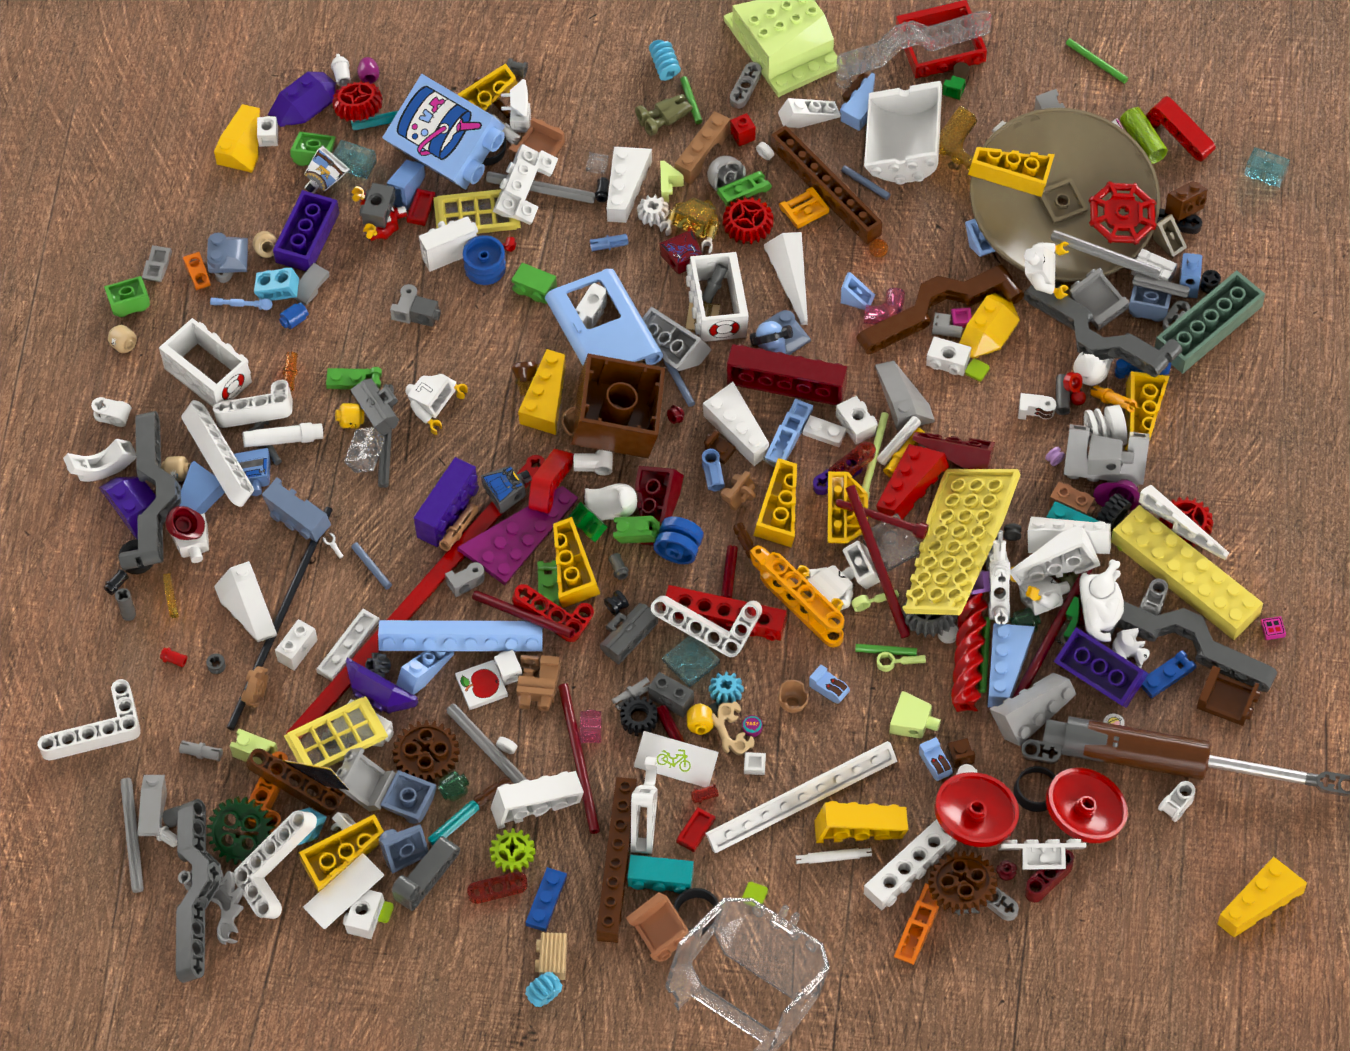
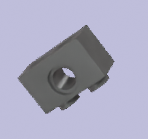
[360,183,396,228]
[648,672,694,718]

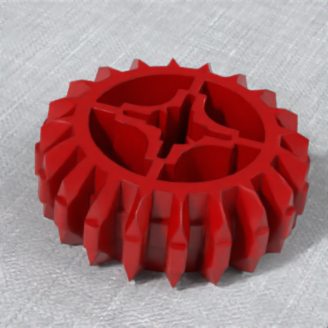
[332,81,383,123]
[722,196,774,245]
[1159,496,1214,547]

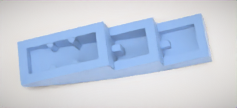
[765,399,813,463]

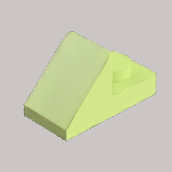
[660,161,684,202]

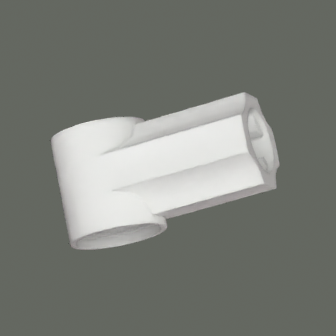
[573,450,613,476]

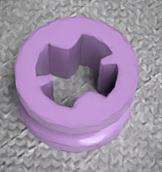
[1045,447,1065,466]

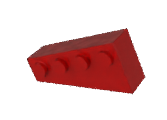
[876,444,949,520]

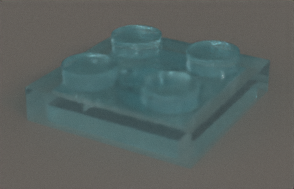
[662,635,720,688]

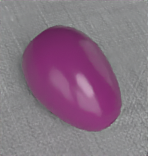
[357,57,380,84]

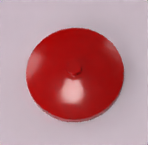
[1046,768,1128,843]
[934,772,1019,847]

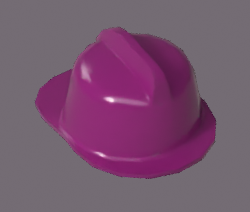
[1093,479,1141,511]

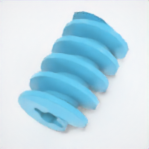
[649,40,681,81]

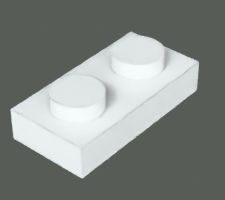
[803,415,847,447]

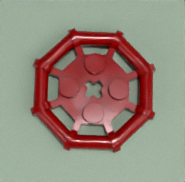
[1089,181,1157,245]

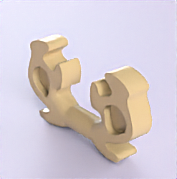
[712,701,754,755]

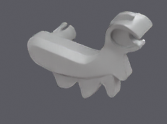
[178,870,245,945]

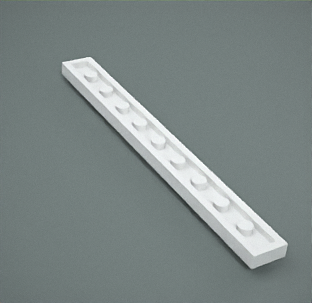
[706,741,897,853]

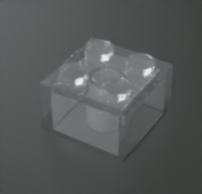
[863,514,919,572]

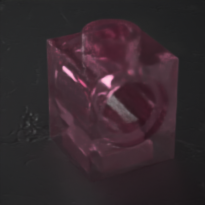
[580,709,602,743]

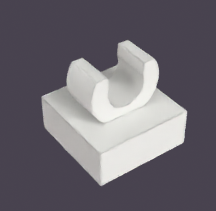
[331,812,356,831]

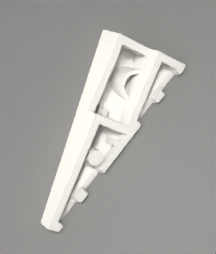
[764,232,808,325]
[1139,485,1229,560]

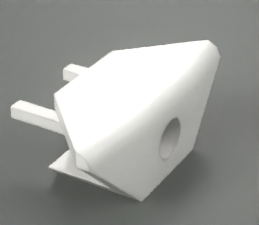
[501,79,529,117]

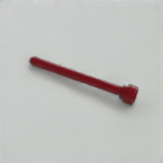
[835,499,929,540]

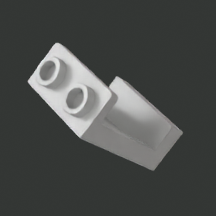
[1070,268,1129,331]
[336,747,396,811]

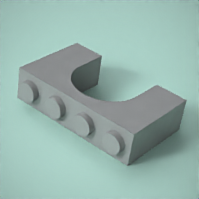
[1063,424,1150,487]

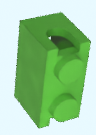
[511,263,557,304]
[613,516,660,544]

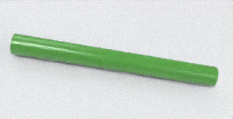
[1066,38,1128,84]
[978,617,991,693]

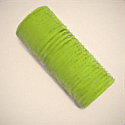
[1120,107,1168,164]

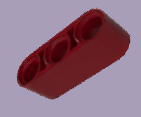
[1025,849,1074,903]

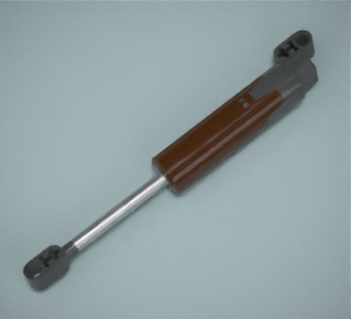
[1021,716,1350,796]

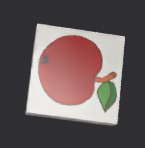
[455,660,508,710]

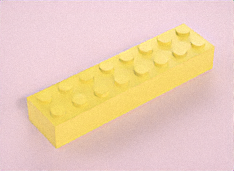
[1111,505,1263,640]

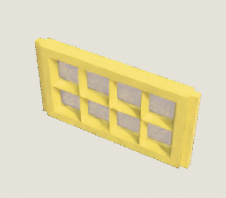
[433,189,521,234]
[284,696,388,768]

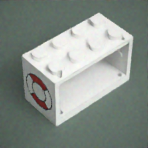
[686,252,749,342]
[159,318,252,407]

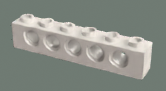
[864,819,957,910]

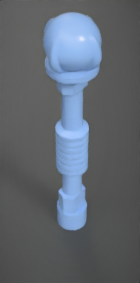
[210,298,273,310]

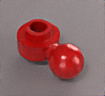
[1063,372,1086,406]

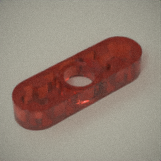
[828,442,876,476]
[467,872,528,904]

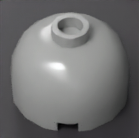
[707,156,746,191]

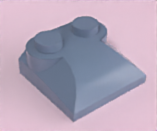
[207,233,248,273]
[1128,285,1171,322]
[763,310,811,355]
[380,770,436,824]
[379,825,429,874]

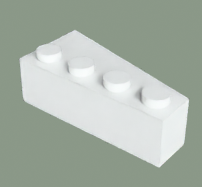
[607,147,652,223]
[703,382,769,466]
[1028,517,1111,554]
[491,771,584,829]

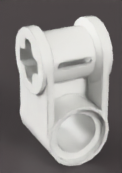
[91,397,131,427]
[1158,781,1195,822]

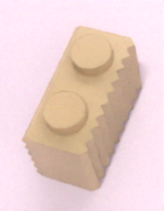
[535,932,567,980]

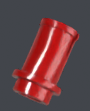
[160,647,188,668]

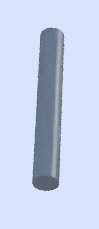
[841,165,891,200]
[664,361,695,407]
[351,542,392,590]

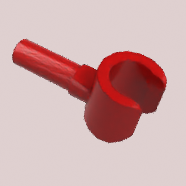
[502,237,517,252]

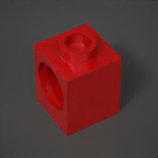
[730,113,756,147]

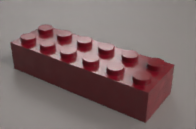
[727,344,847,405]

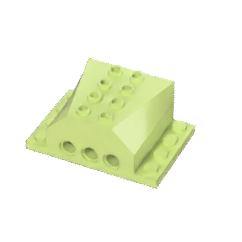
[724,0,843,97]

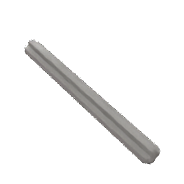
[486,171,595,203]
[1051,230,1161,279]
[446,704,527,784]
[120,778,144,893]

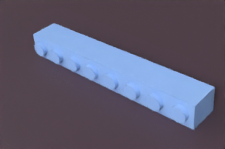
[378,620,543,651]

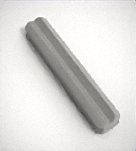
[1133,274,1190,298]

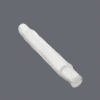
[795,847,872,864]

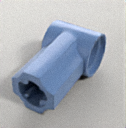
[702,449,725,491]

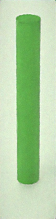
[680,76,703,124]
[855,644,917,656]

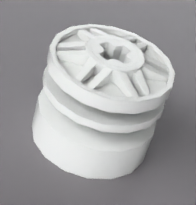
[1084,405,1128,447]

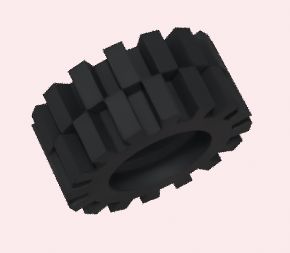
[1096,493,1132,531]
[620,696,658,736]

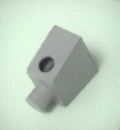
[1087,435,1134,475]

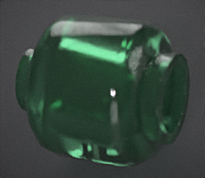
[1010,607,1041,633]
[437,771,470,802]

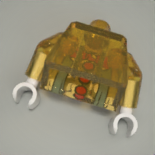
[659,198,719,254]

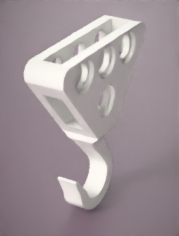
[631,756,658,854]

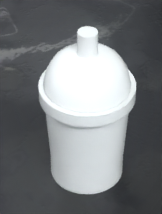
[331,54,351,86]

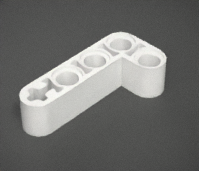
[213,380,293,428]

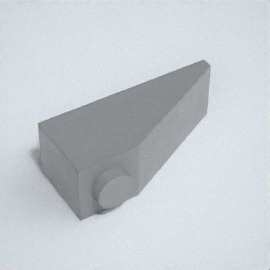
[138,775,167,836]

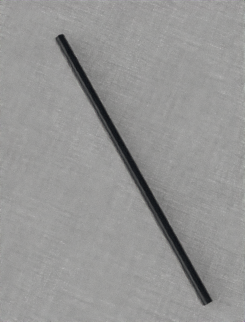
[227,507,333,731]

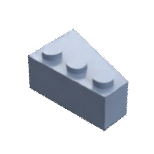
[262,478,331,542]

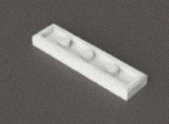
[316,609,380,681]

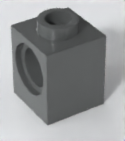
[410,296,441,327]

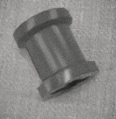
[507,58,528,79]

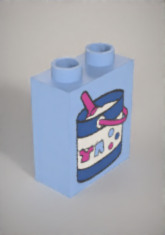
[382,74,505,190]

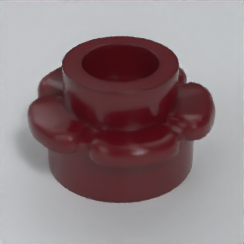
[667,405,685,424]
[996,860,1017,881]

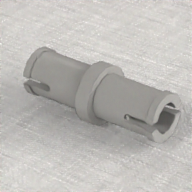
[612,677,651,710]
[179,740,223,761]

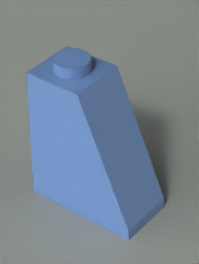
[387,160,425,211]
[179,461,225,514]

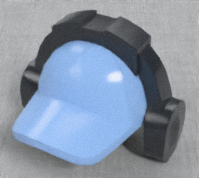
[750,321,793,354]

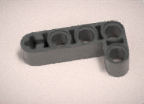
[392,836,460,911]

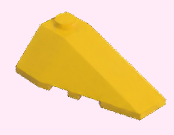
[214,104,260,173]

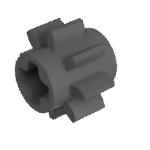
[365,653,391,678]

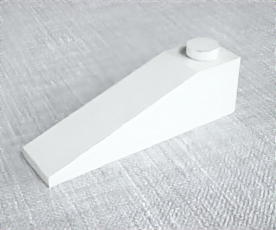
[1010,525,1100,585]
[214,561,277,642]

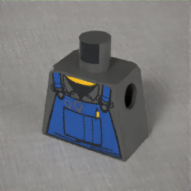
[481,466,532,514]

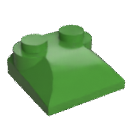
[290,132,336,166]
[104,276,150,317]

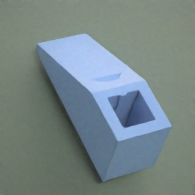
[840,73,875,131]
[396,651,454,695]

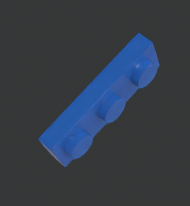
[525,867,567,932]

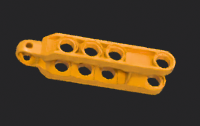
[749,545,844,648]

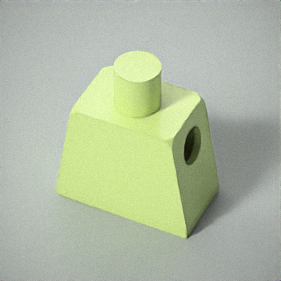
[889,691,941,738]

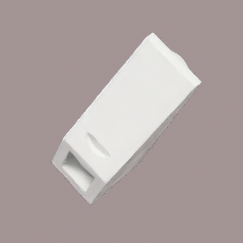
[778,98,841,128]

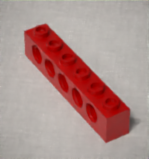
[662,585,787,641]

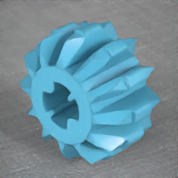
[709,671,744,705]
[525,972,563,1007]

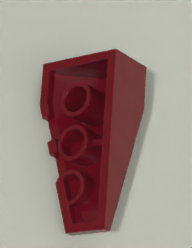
[912,432,995,469]
[635,466,684,546]

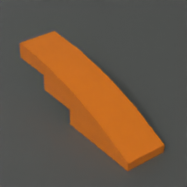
[894,883,940,965]

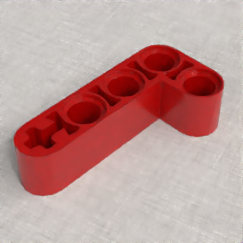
[1146,96,1216,162]
[529,449,574,514]
[512,584,594,642]

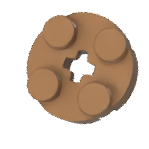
[241,666,269,708]

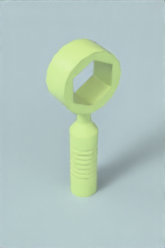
[851,590,899,612]
[876,652,926,672]

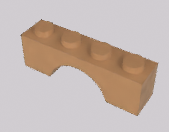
[675,111,730,184]

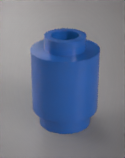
[279,303,309,330]

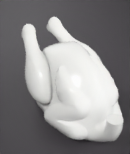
[1079,559,1124,642]

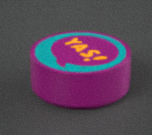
[742,715,763,737]

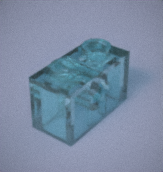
[333,140,377,179]
[1244,147,1290,188]

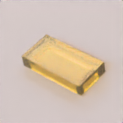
[163,573,179,618]

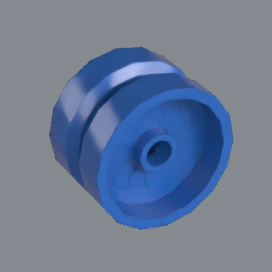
[462,235,506,285]
[654,517,704,564]

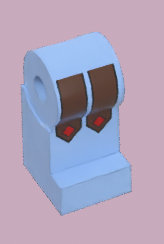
[809,664,850,704]
[919,737,953,781]

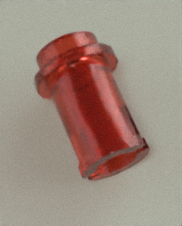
[691,784,719,804]

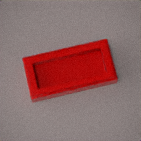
[406,189,436,226]
[676,807,716,852]

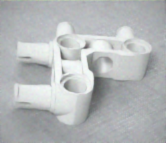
[986,530,1010,625]

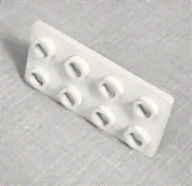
[998,839,1086,870]

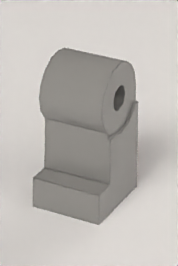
[390,284,417,324]
[445,562,485,597]

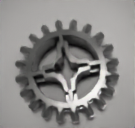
[903,600,958,638]

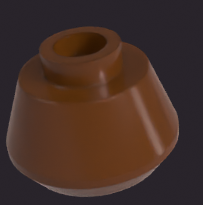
[511,361,538,382]

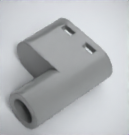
[932,313,963,338]

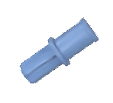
[590,234,629,252]

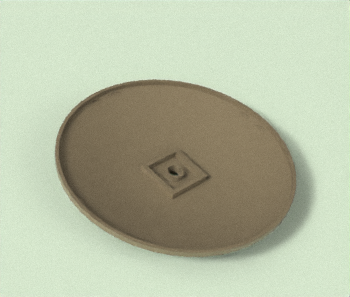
[970,108,1160,282]

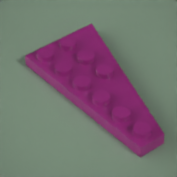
[457,486,578,585]

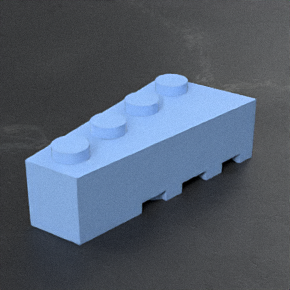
[987,623,1035,707]

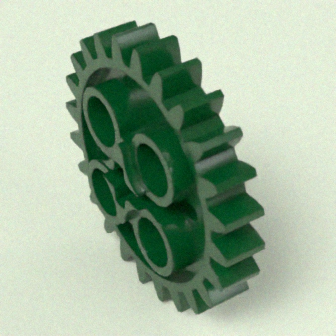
[206,796,275,865]

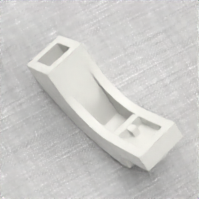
[63,439,136,482]

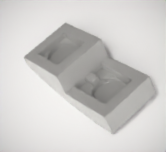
[142,245,172,282]
[294,263,329,306]

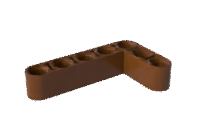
[246,749,346,815]

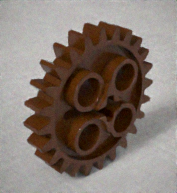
[392,720,460,783]
[928,851,998,915]

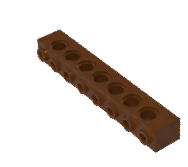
[771,125,882,245]
[596,777,637,943]

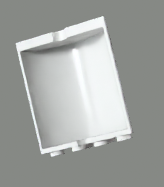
[864,81,942,184]

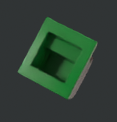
[942,62,970,100]

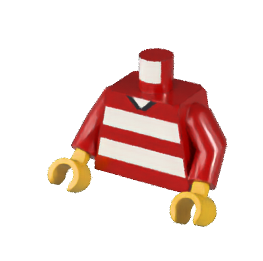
[352,187,407,241]

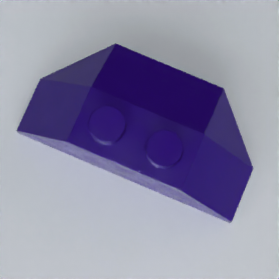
[268,71,336,127]
[99,477,156,539]
[345,657,418,713]

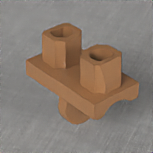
[720,471,756,511]

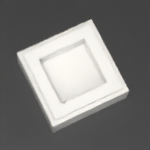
[744,752,766,775]

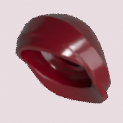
[166,506,205,540]

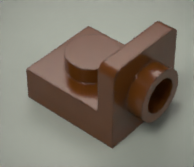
[704,430,736,464]
[947,738,975,768]

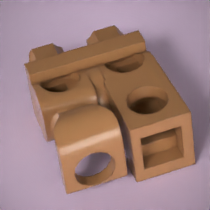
[516,655,561,711]

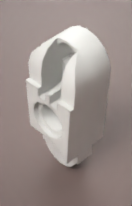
[575,283,607,333]

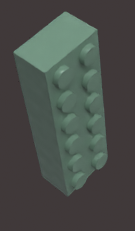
[1154,270,1265,374]

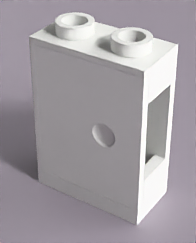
[419,216,478,272]

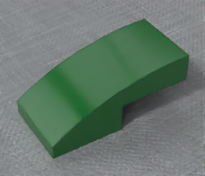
[568,501,608,542]
[1064,596,1080,642]

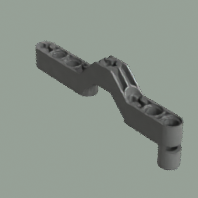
[1023,285,1182,377]
[119,411,181,570]
[1101,601,1277,692]
[163,799,221,983]

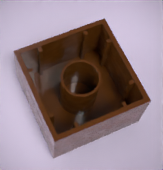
[571,353,665,459]

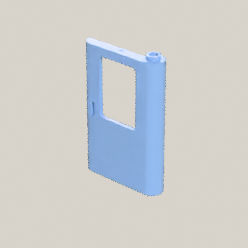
[545,269,663,366]

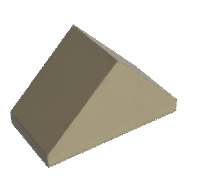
[1153,214,1187,257]

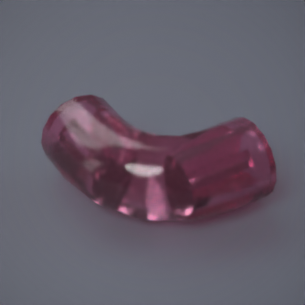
[863,288,905,325]

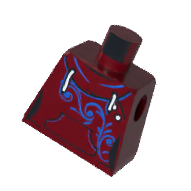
[659,229,702,274]

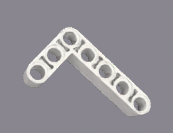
[651,596,762,657]
[38,679,140,760]
[234,811,317,919]

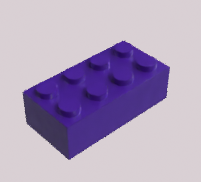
[273,190,340,271]
[414,457,479,547]
[1054,627,1149,708]

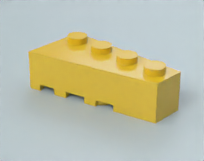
[518,349,566,435]
[1125,371,1170,450]
[553,517,600,608]

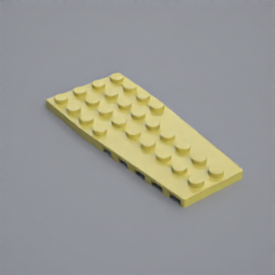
[902,469,1021,615]

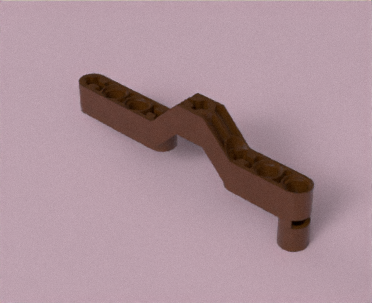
[856,265,1024,355]

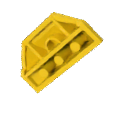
[959,293,1020,359]
[827,472,868,543]

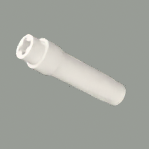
[243,422,323,447]

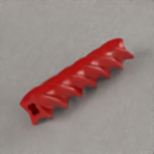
[951,593,988,712]

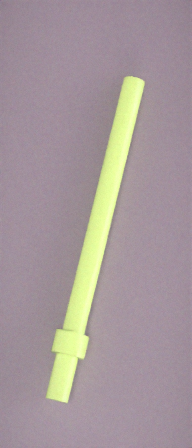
[862,412,889,500]

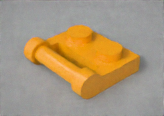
[779,187,829,229]

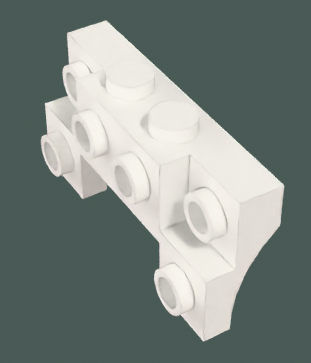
[492,144,558,225]

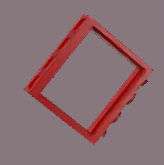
[895,0,987,79]

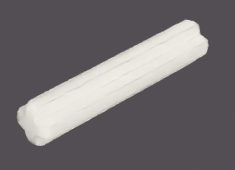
[877,416,921,465]

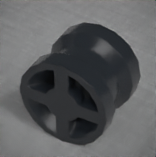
[1200,270,1221,294]
[604,590,629,616]

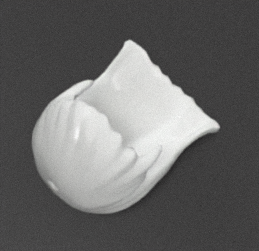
[1073,352,1115,386]
[584,484,637,521]

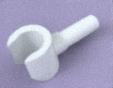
[323,533,343,559]

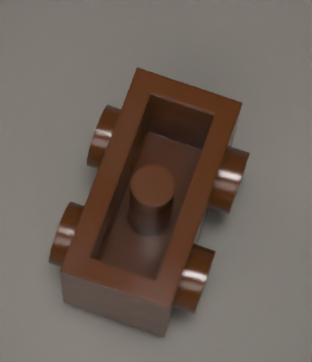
[1165,181,1208,221]

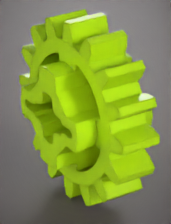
[489,828,536,874]

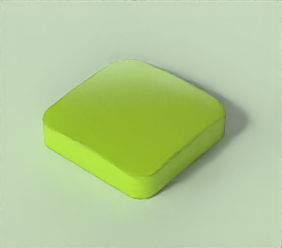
[965,359,990,382]
[742,882,768,907]
[378,901,394,923]

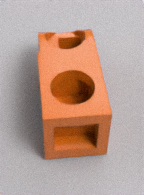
[183,252,211,291]

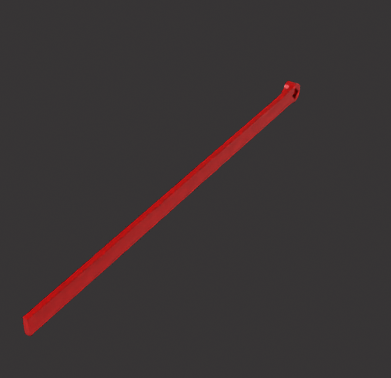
[286,455,545,742]

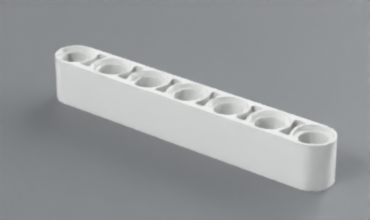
[181,400,254,507]

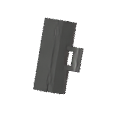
[351,379,399,437]
[600,603,658,665]

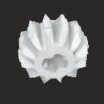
[637,194,669,227]

